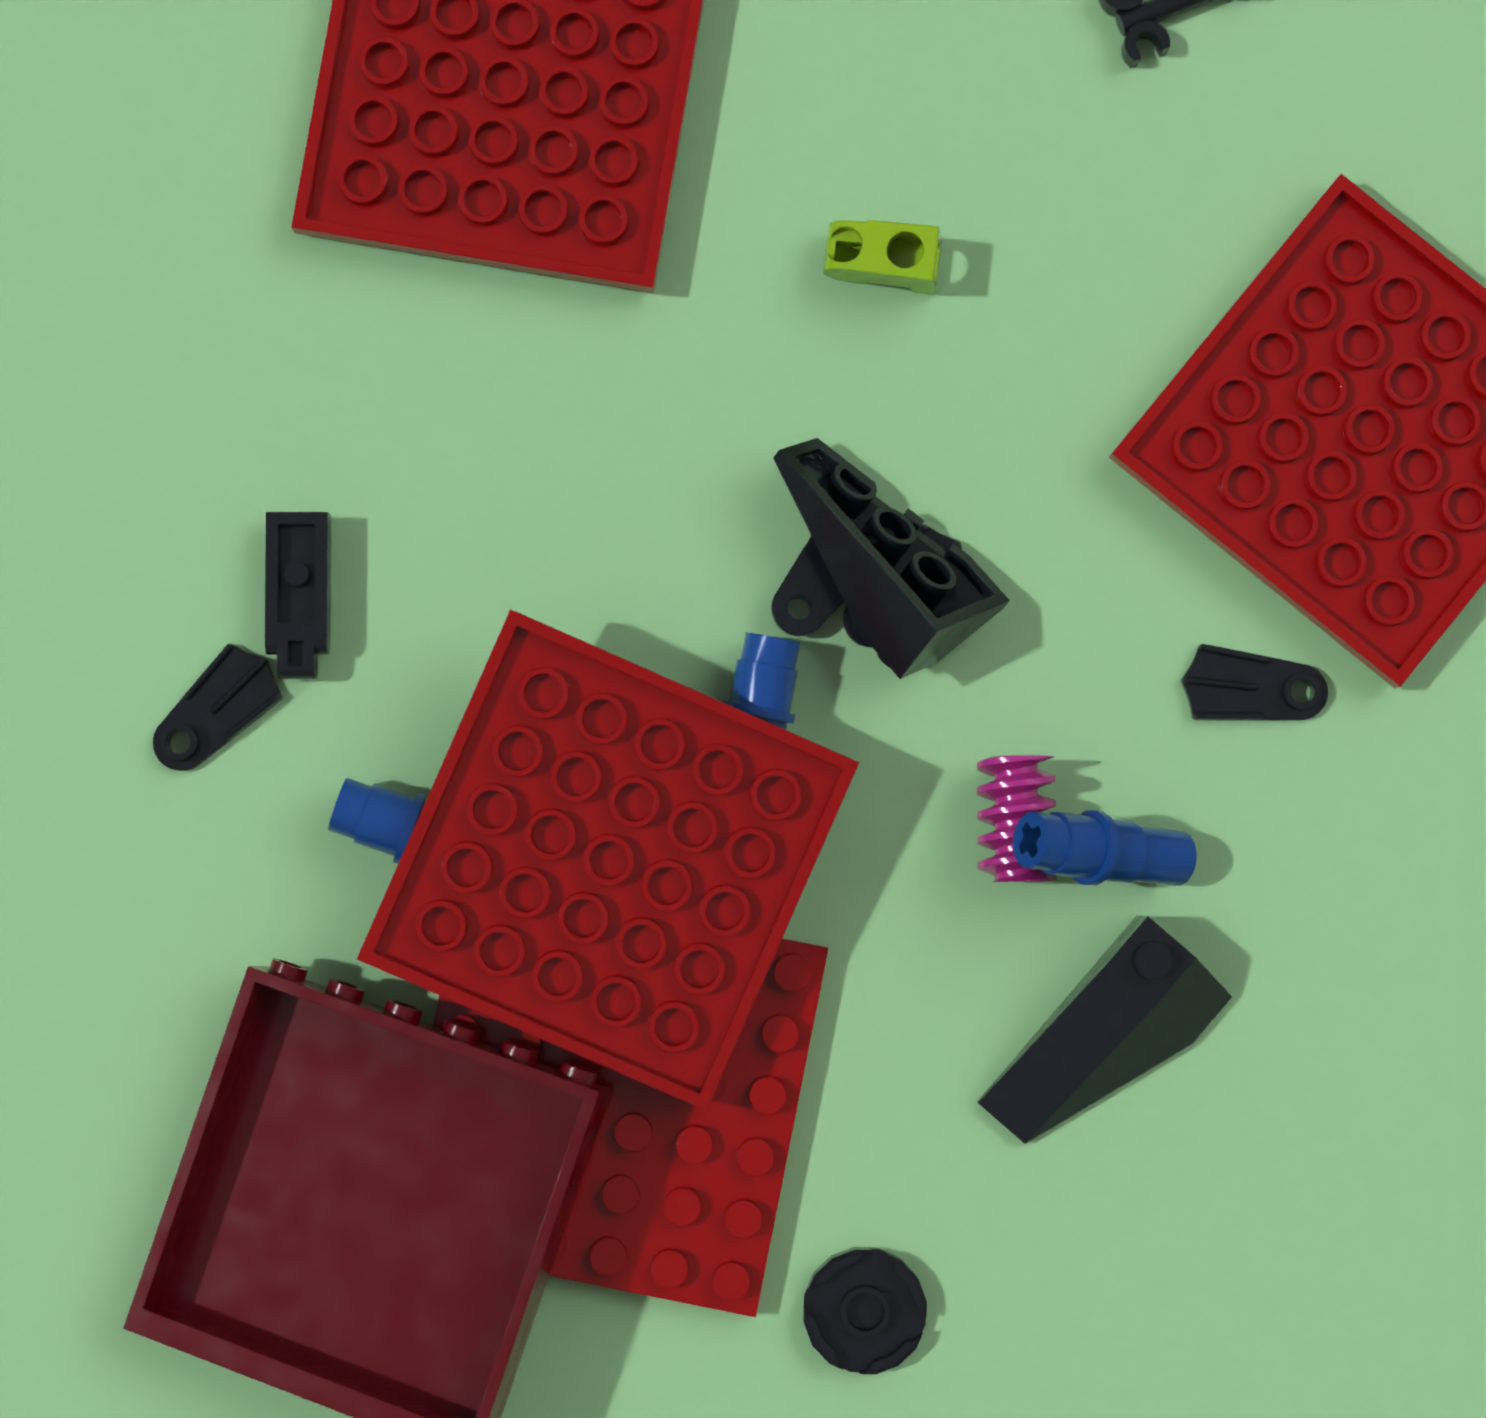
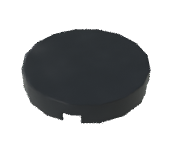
[803,1247,927,1375]

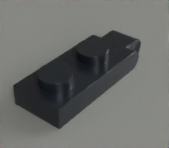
[265,512,331,679]

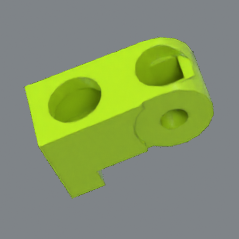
[823,220,942,295]

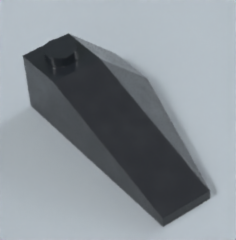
[773,438,1010,679]
[977,915,1232,1144]

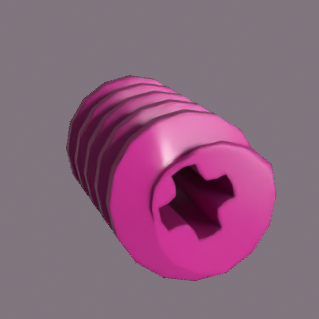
[977,755,1057,882]

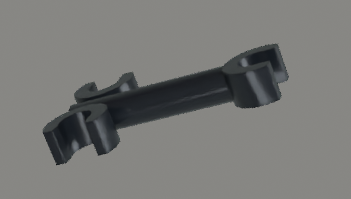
[1098,0,1248,68]

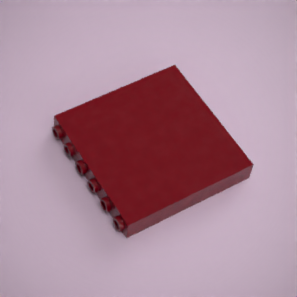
[123,958,612,1418]

